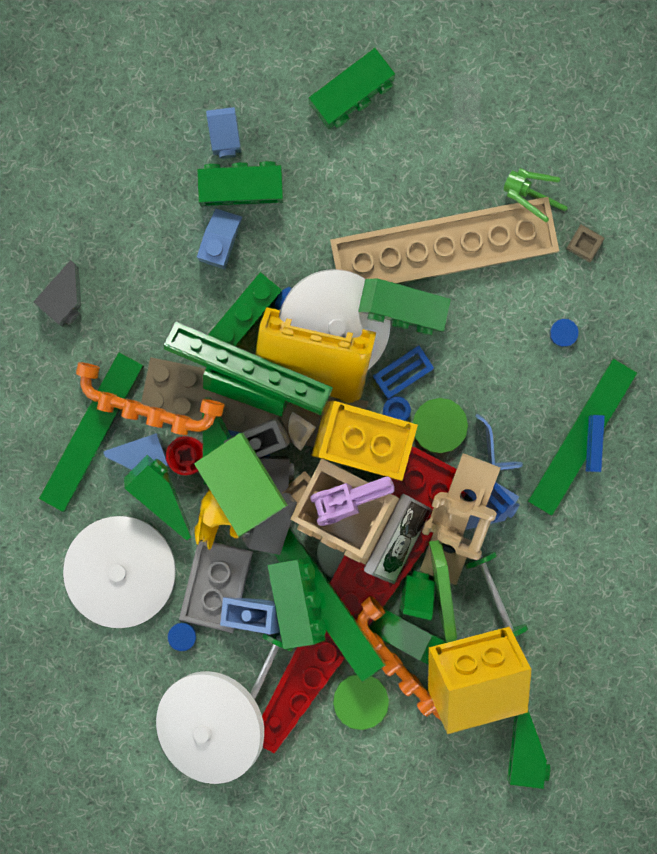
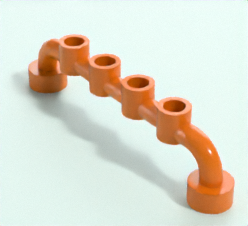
[76,362,224,435]
[357,596,441,721]

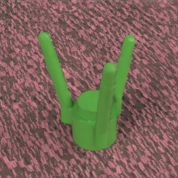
[503,168,568,222]

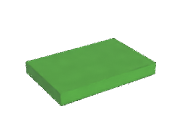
[194,433,288,537]
[429,540,457,643]

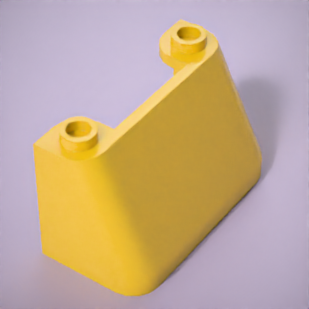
[255,307,376,403]

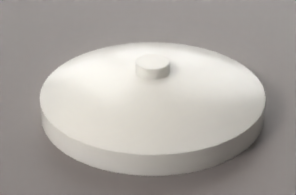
[279,269,390,369]
[63,516,176,628]
[156,671,264,784]

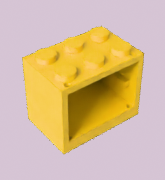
[311,401,418,481]
[428,626,531,734]

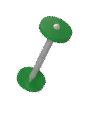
[464,551,528,638]
[250,633,294,700]

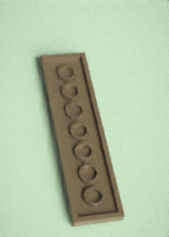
[141,357,368,447]

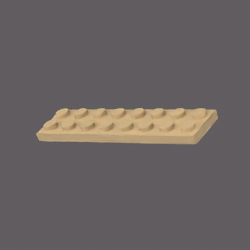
[330,197,559,284]

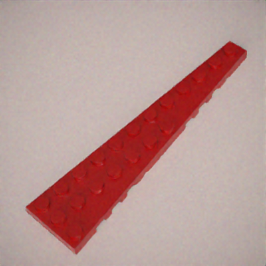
[262,446,466,753]

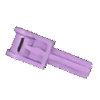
[310,477,394,526]

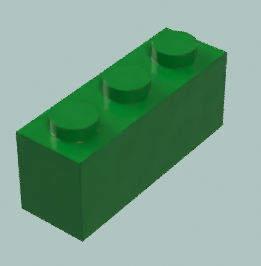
[308,48,395,130]
[197,161,283,207]
[208,272,282,348]
[358,278,451,336]
[203,367,288,417]
[267,557,326,649]

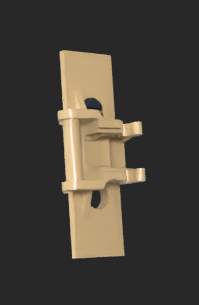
[420,453,501,585]

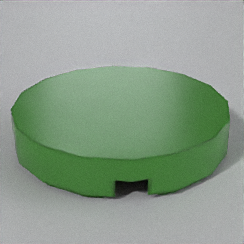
[413,398,468,453]
[333,674,389,730]

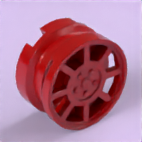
[166,436,203,475]

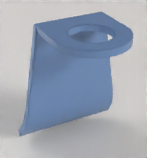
[475,414,523,470]

